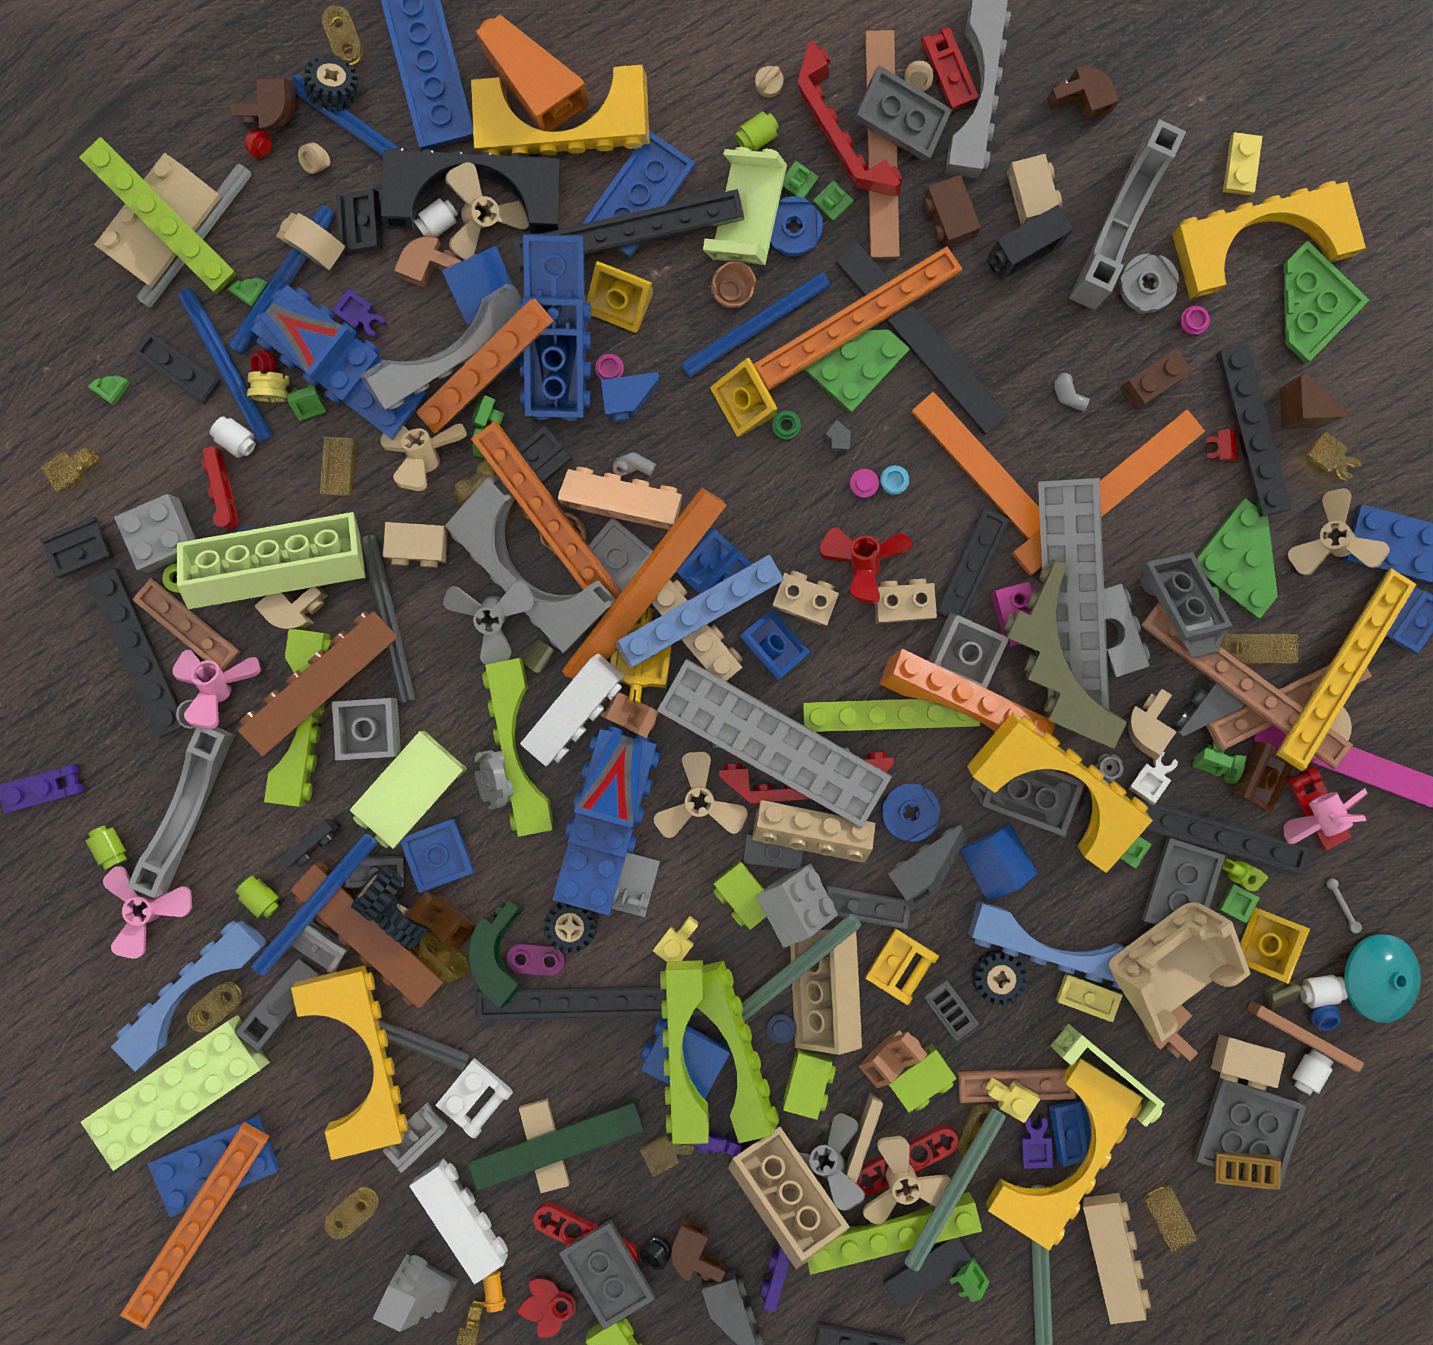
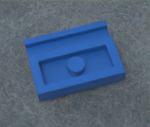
[1386,586,1433,655]
[1049,1100,1091,1167]

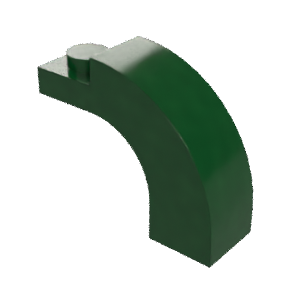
[469,900,524,1008]

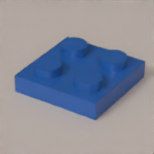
[400,818,475,893]

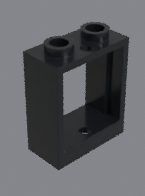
[987,204,1073,281]

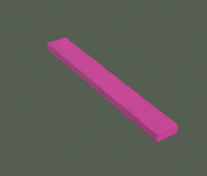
[1250,725,1433,809]

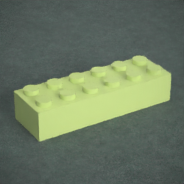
[177,512,365,609]
[81,1015,270,1171]

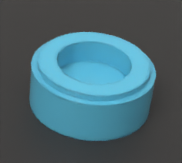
[880,465,909,495]

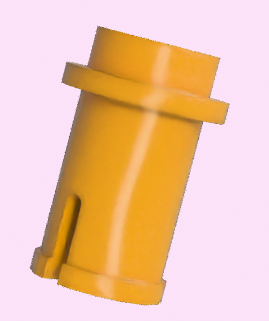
[483,1271,506,1312]

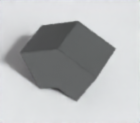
[824,420,851,452]

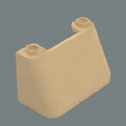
[1109,902,1251,1042]

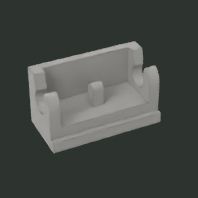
[291,920,352,973]
[383,1102,449,1173]

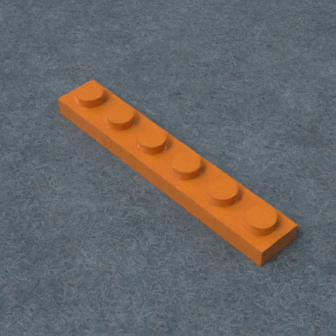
[416,298,554,434]

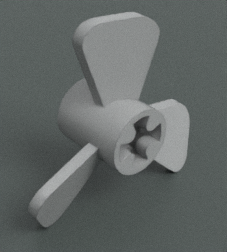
[443,580,535,664]
[798,1113,865,1211]

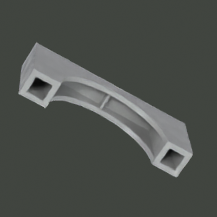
[1069,119,1186,310]

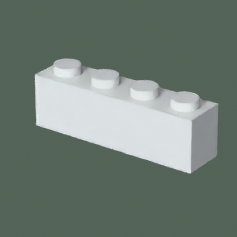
[520,653,624,767]
[410,1158,508,1285]

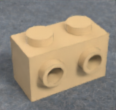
[1006,154,1062,226]
[383,522,448,568]
[772,571,839,627]
[874,579,937,624]
[1211,1034,1285,1090]

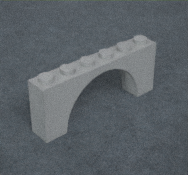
[445,475,616,653]

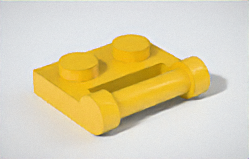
[864,928,939,1005]

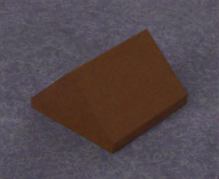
[1280,373,1349,429]
[1230,742,1293,813]

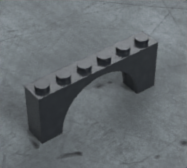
[381,148,560,234]

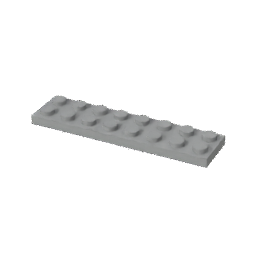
[1038,478,1109,710]
[657,659,892,827]

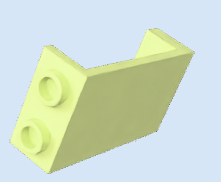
[703,147,787,265]
[350,731,467,849]
[1050,1024,1165,1127]

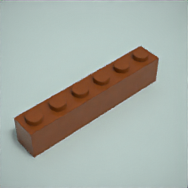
[237,611,398,757]
[291,862,448,1009]

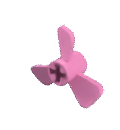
[173,650,261,729]
[1283,788,1368,844]
[103,866,192,959]

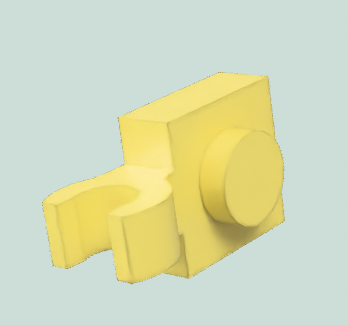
[653,916,699,962]
[985,1077,1040,1123]

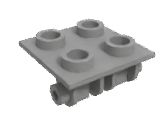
[612,853,660,917]

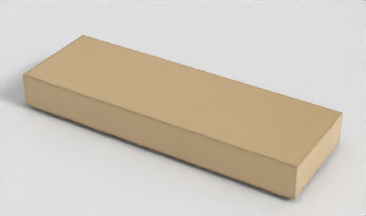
[844,1092,883,1184]
[519,1099,570,1193]

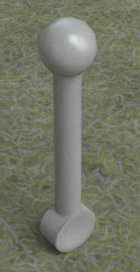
[1326,879,1362,933]

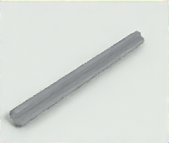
[137,164,251,307]

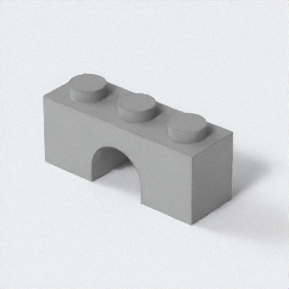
[1104,583,1150,678]

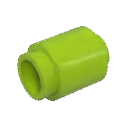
[735,111,779,151]
[85,825,127,871]
[235,875,279,919]

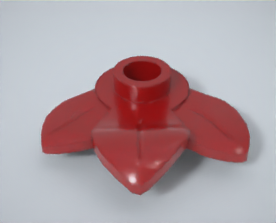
[518,1278,576,1338]

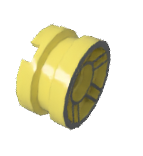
[247,371,290,403]

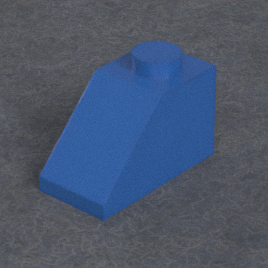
[601,372,660,423]

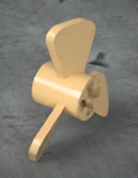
[445,162,529,260]
[381,424,467,491]
[1288,488,1390,576]
[654,752,747,838]
[863,1136,951,1225]

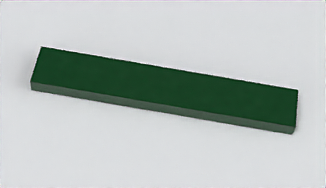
[468,1101,644,1191]

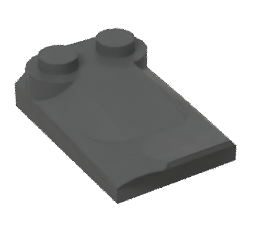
[1140,552,1233,659]
[970,769,1085,837]

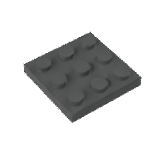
[1193,1077,1307,1188]

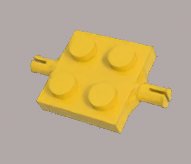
[610,608,673,704]

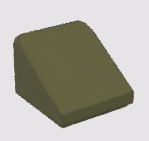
[524,640,556,674]
[1263,981,1301,1011]

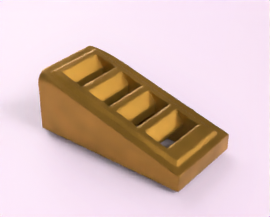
[1214,1152,1281,1190]

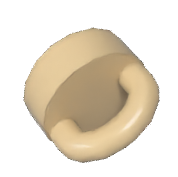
[904,61,933,92]
[755,66,784,98]
[298,142,331,174]

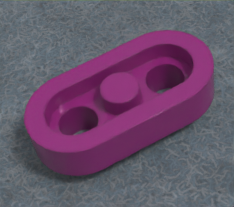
[507,943,566,976]

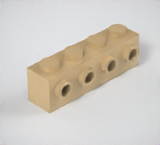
[651,580,743,681]
[752,800,876,863]
[1083,1193,1151,1324]

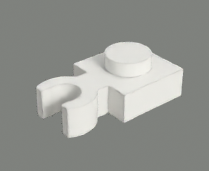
[1129,752,1178,805]

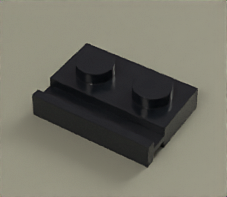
[336,188,383,255]
[517,425,573,484]
[40,517,113,579]
[280,818,342,868]

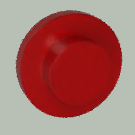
[245,130,272,159]
[250,349,276,374]

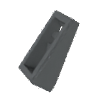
[921,977,979,1041]

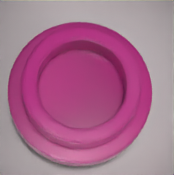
[1180,306,1210,335]
[595,354,624,380]
[850,469,879,498]

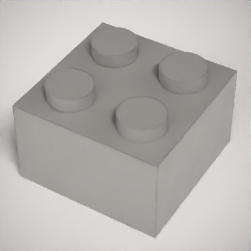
[114,494,197,573]
[928,612,1009,689]
[332,698,401,761]
[756,863,838,948]

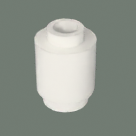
[414,198,458,238]
[210,417,256,458]
[1300,975,1348,1008]
[1292,1049,1333,1095]

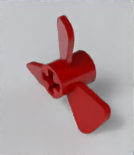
[820,527,913,604]

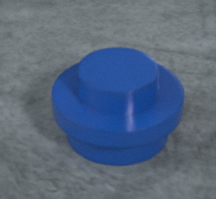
[1310,1005,1341,1031]

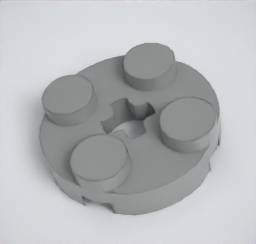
[1118,253,1179,314]
[474,750,514,810]

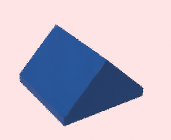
[739,609,811,681]
[960,822,1038,901]

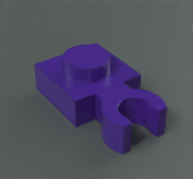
[332,288,387,338]
[1020,1115,1053,1169]
[691,1130,742,1156]

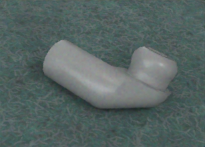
[1054,373,1090,412]
[612,452,657,477]

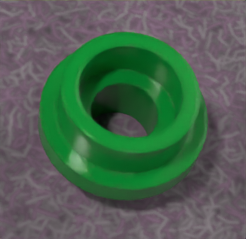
[772,411,801,440]

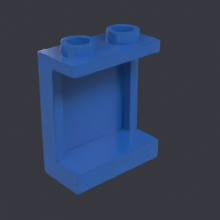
[640,1017,731,1099]

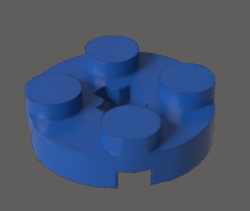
[770,196,823,257]
[881,783,940,841]

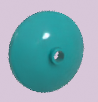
[1344,934,1421,1023]

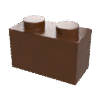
[923,174,981,248]
[1120,347,1193,410]

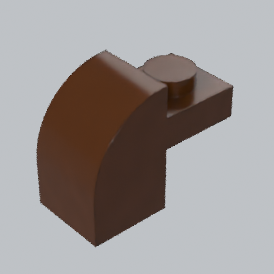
[1047,66,1119,121]
[230,79,296,130]
[407,891,476,950]
[672,1217,725,1283]

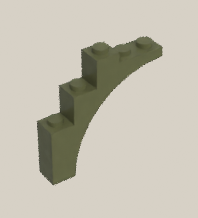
[1003,560,1127,749]

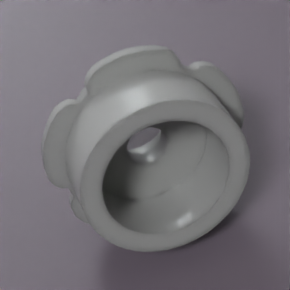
[1095,754,1124,782]

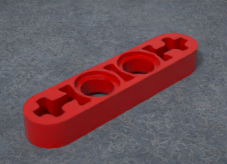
[856,1125,959,1195]
[533,1202,639,1264]

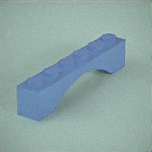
[615,554,784,669]
[968,901,1126,989]
[111,919,270,1072]

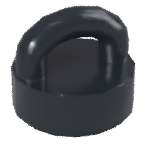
[639,1236,672,1270]

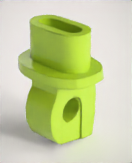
[1222,858,1268,891]

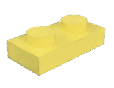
[1223,132,1262,196]
[1056,973,1123,1022]

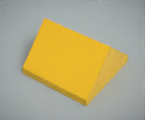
[586,261,653,333]
[710,358,777,437]
[1240,907,1310,984]

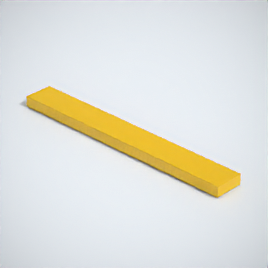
[1276,568,1416,771]

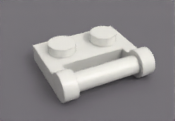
[435,1058,513,1138]

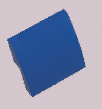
[442,246,514,325]
[676,527,752,594]

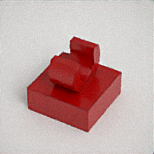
[1206,429,1238,463]

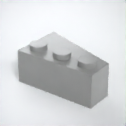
[373,1254,458,1332]

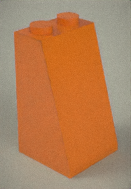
[476,15,589,132]

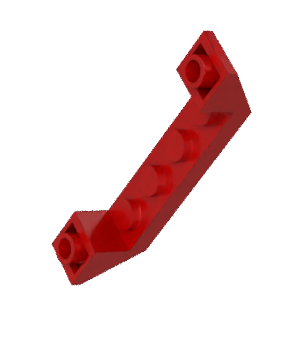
[798,40,903,197]
[719,752,894,803]

